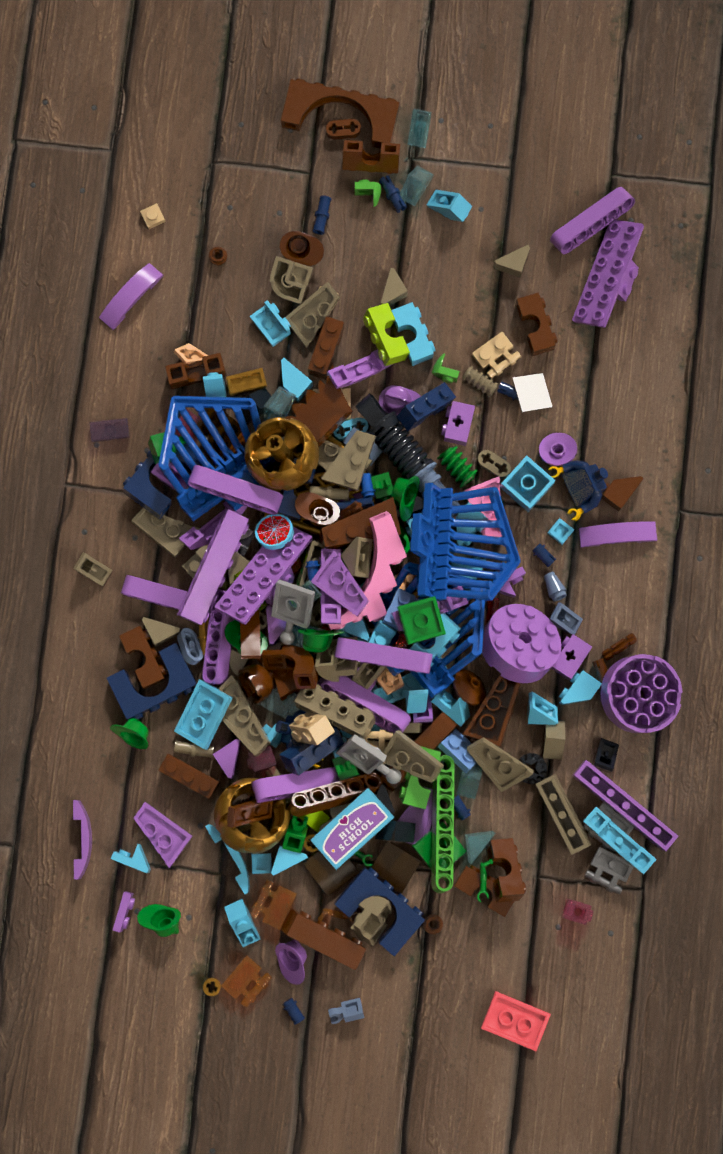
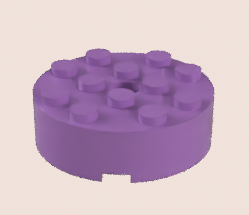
[482,604,561,683]
[600,654,682,733]

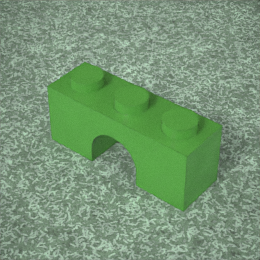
[399,746,441,809]

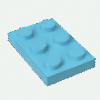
[174,680,232,750]

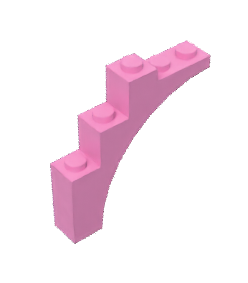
[327,511,407,630]

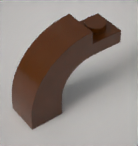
[262,645,318,689]

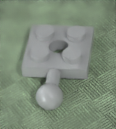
[271,580,315,645]
[336,734,402,784]

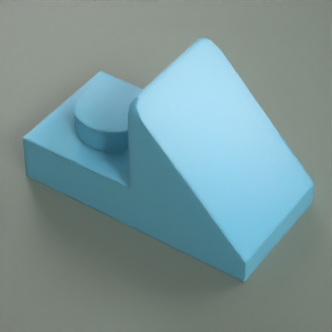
[368,619,397,646]
[402,688,428,713]
[431,690,470,726]
[111,844,151,873]

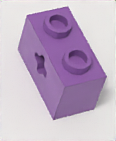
[441,401,475,446]
[551,634,592,681]

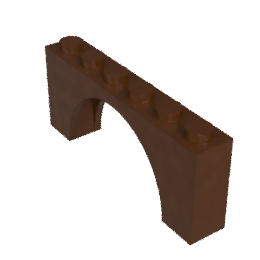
[281,79,400,149]

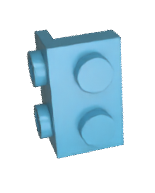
[250,300,291,347]

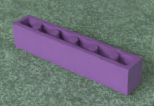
[177,509,249,625]
[572,760,678,851]

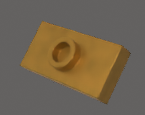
[226,368,267,396]

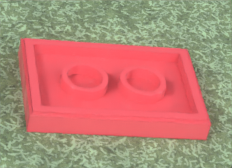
[481,991,551,1051]

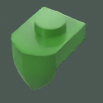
[355,180,381,207]
[432,354,459,384]

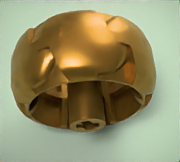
[245,417,319,491]
[214,778,290,854]

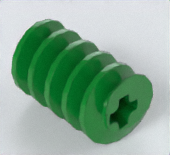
[437,446,477,488]

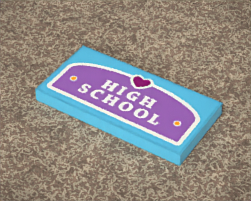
[311,788,394,870]

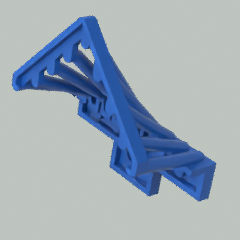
[158,396,276,522]
[410,483,521,601]
[371,562,486,698]

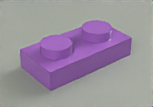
[113,891,135,932]

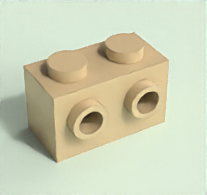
[289,712,335,745]

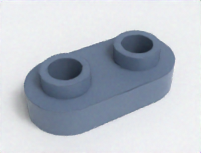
[177,628,203,665]

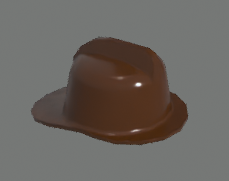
[280,231,324,266]
[295,492,340,527]

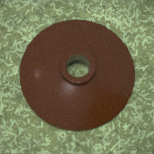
[453,670,486,705]

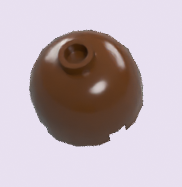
[238,664,274,704]

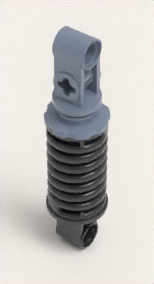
[355,393,460,518]

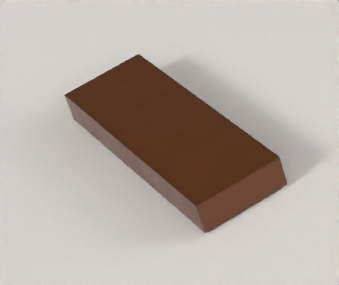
[227,800,273,828]

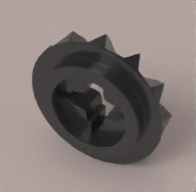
[519,753,547,784]

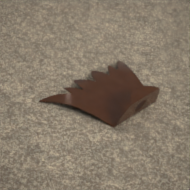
[284,365,353,447]

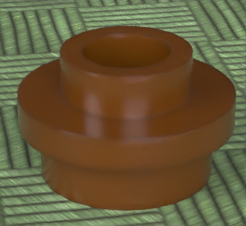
[209,247,228,266]
[423,914,443,934]

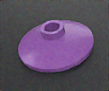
[539,433,577,466]

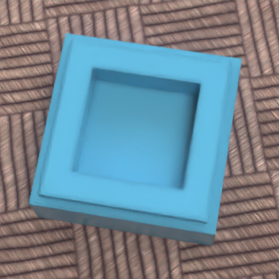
[547,518,574,545]
[251,853,272,874]

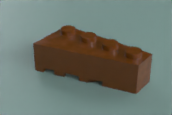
[319,497,401,549]
[463,673,522,748]

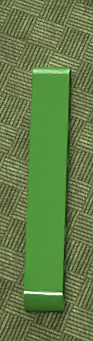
[431,755,454,893]

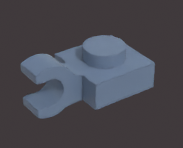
[328,998,364,1024]

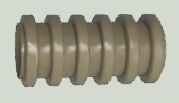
[462,366,498,397]

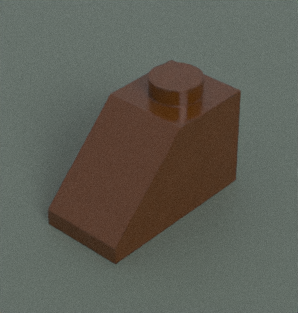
[601,476,644,511]

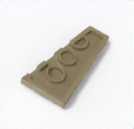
[219,675,271,757]

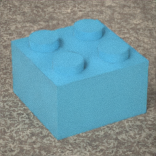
[500,455,556,512]

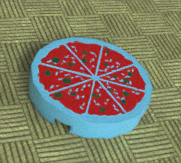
[255,514,294,550]

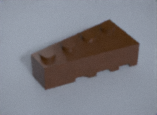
[280,908,366,970]

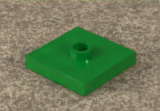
[397,596,446,645]
[412,821,466,871]

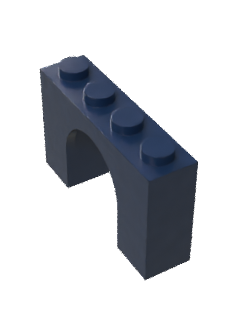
[123,434,207,520]
[107,643,197,720]
[334,867,425,956]

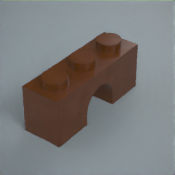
[342,140,400,174]
[516,292,557,356]
[308,316,345,380]
[165,352,227,389]
[119,626,167,689]
[158,754,221,799]
[485,838,526,903]
[453,864,514,917]

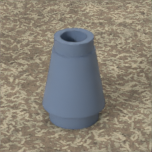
[544,572,567,602]

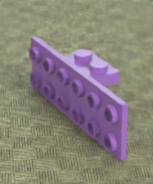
[572,220,644,328]
[215,527,313,624]

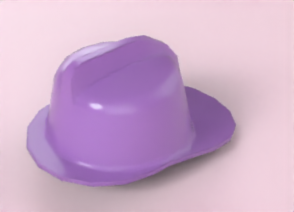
[379,385,421,415]
[275,939,307,985]

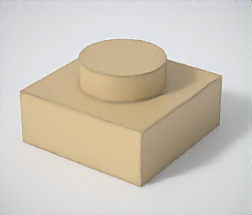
[140,203,166,229]

